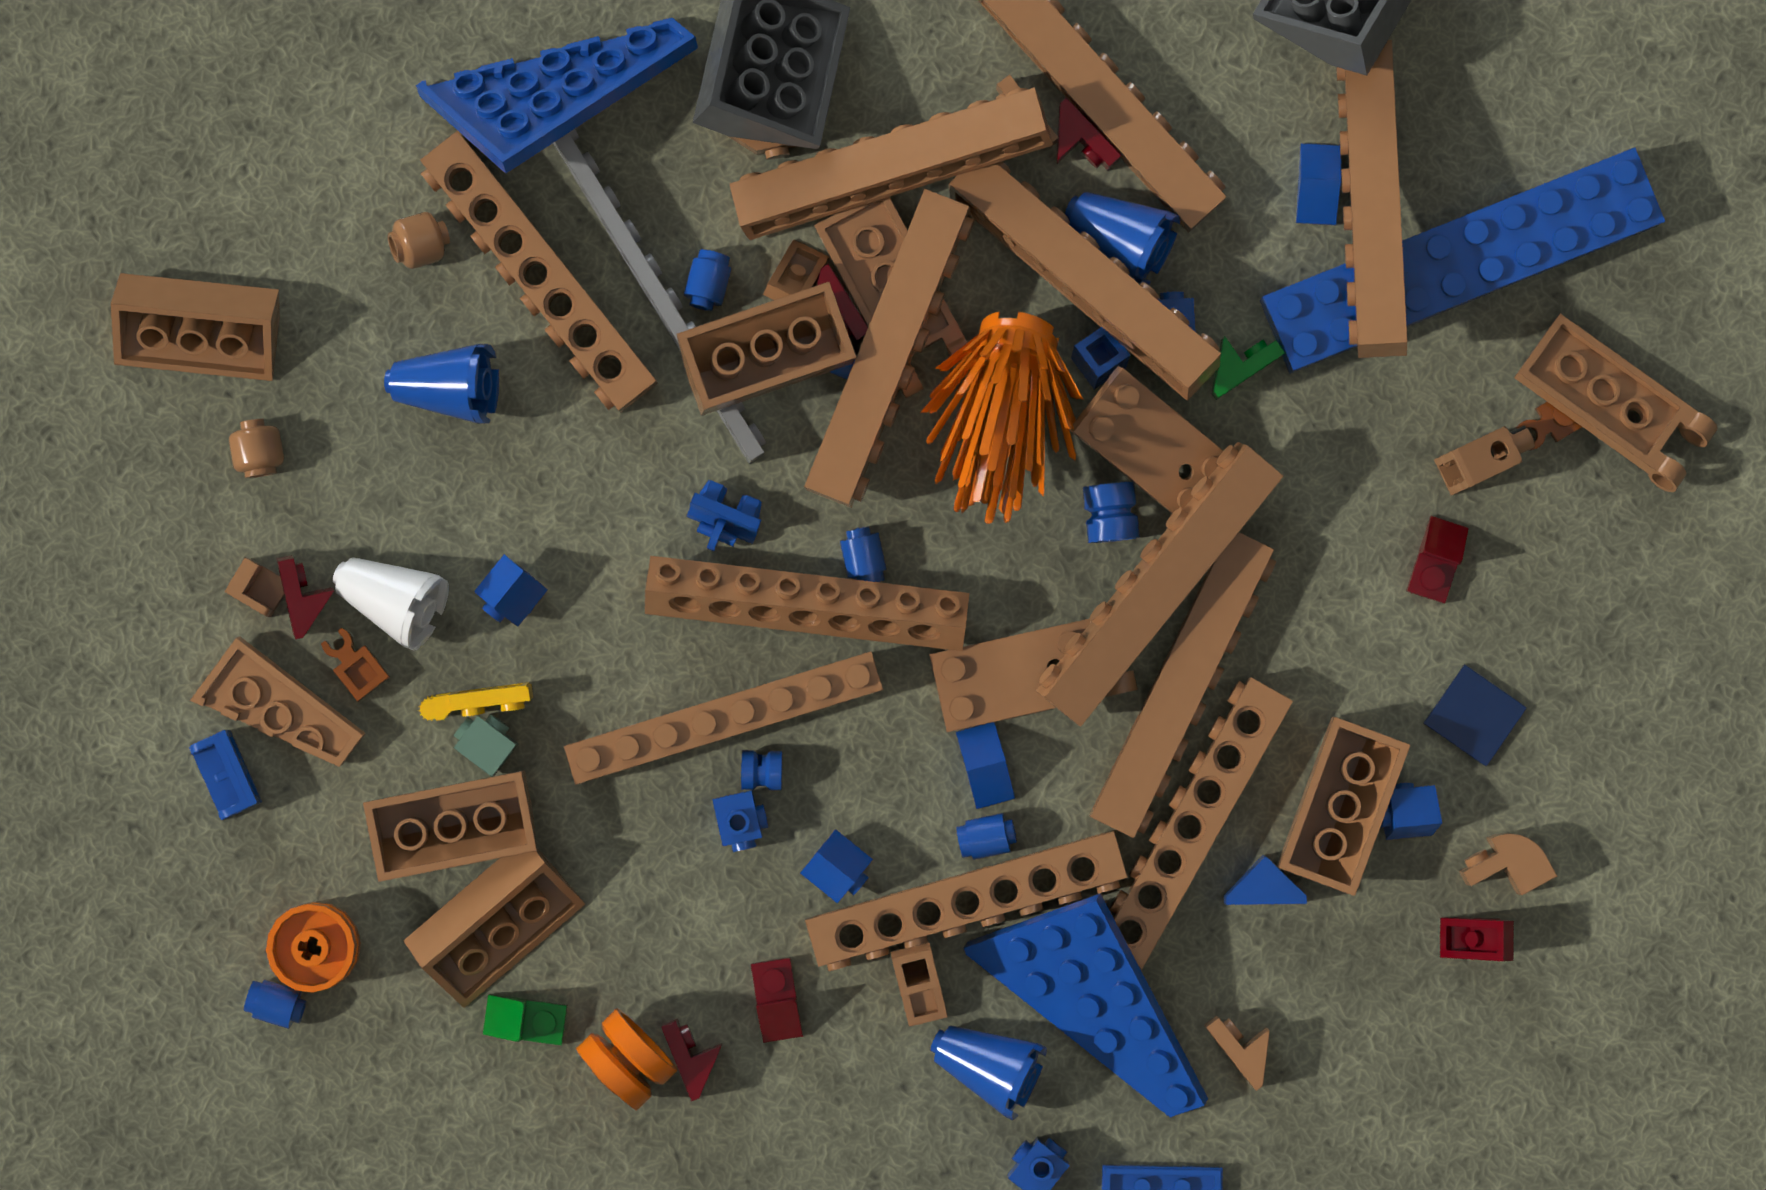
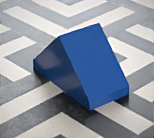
[1296,143,1341,226]
[956,722,1015,809]
[1223,855,1307,905]

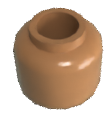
[388,212,450,269]
[229,419,284,478]

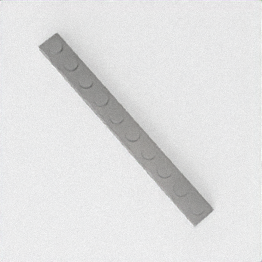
[553,129,766,464]

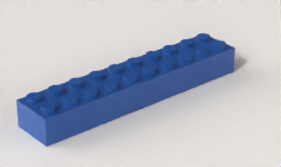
[1260,147,1665,374]

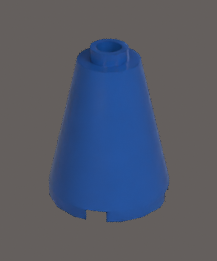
[1065,192,1181,285]
[384,344,499,424]
[930,1025,1047,1120]

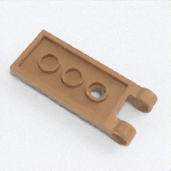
[814,197,968,398]
[1514,313,1717,492]
[1069,366,1223,513]
[929,619,1138,732]

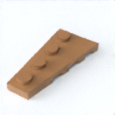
[190,636,366,767]

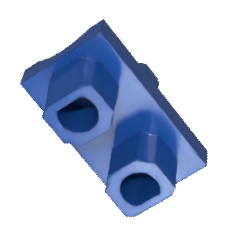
[687,480,762,551]

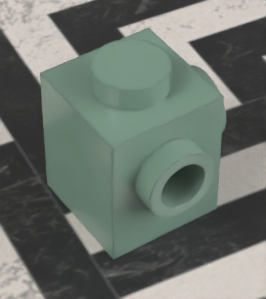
[453,714,519,777]

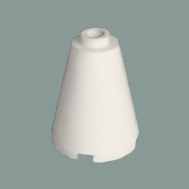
[333,557,449,650]

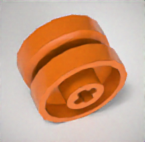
[266,902,361,993]
[576,1008,678,1111]

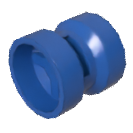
[741,750,783,790]

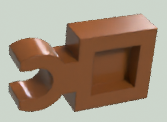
[1515,402,1582,451]
[321,628,390,702]

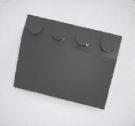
[692,0,851,149]
[1253,0,1411,76]

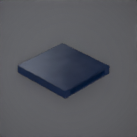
[1423,664,1527,767]

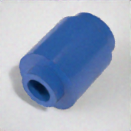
[684,249,732,311]
[840,526,887,582]
[956,813,1017,860]
[244,979,306,1029]

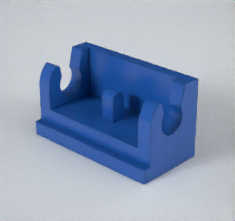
[189,730,262,820]

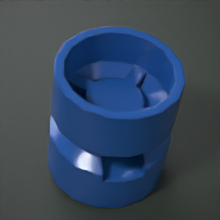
[1083,482,1140,543]

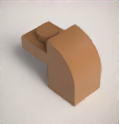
[1459,833,1557,895]
[890,942,948,1027]

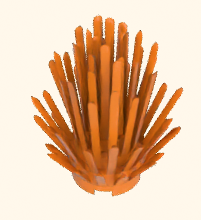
[920,312,1084,524]

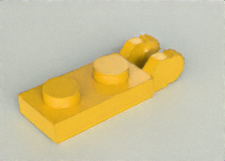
[419,682,533,721]

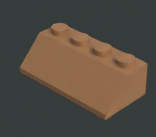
[111,273,280,381]
[677,282,856,416]
[1277,717,1410,896]
[363,770,537,882]
[403,848,585,1008]

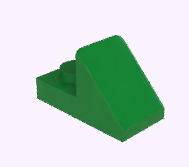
[1211,336,1285,400]
[483,994,568,1045]

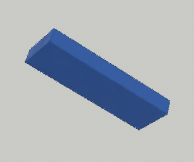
[1102,1165,1223,1190]

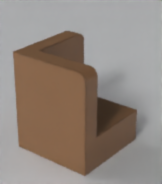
[224,557,284,617]

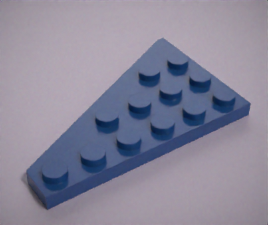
[416,18,698,173]
[963,893,1208,1117]

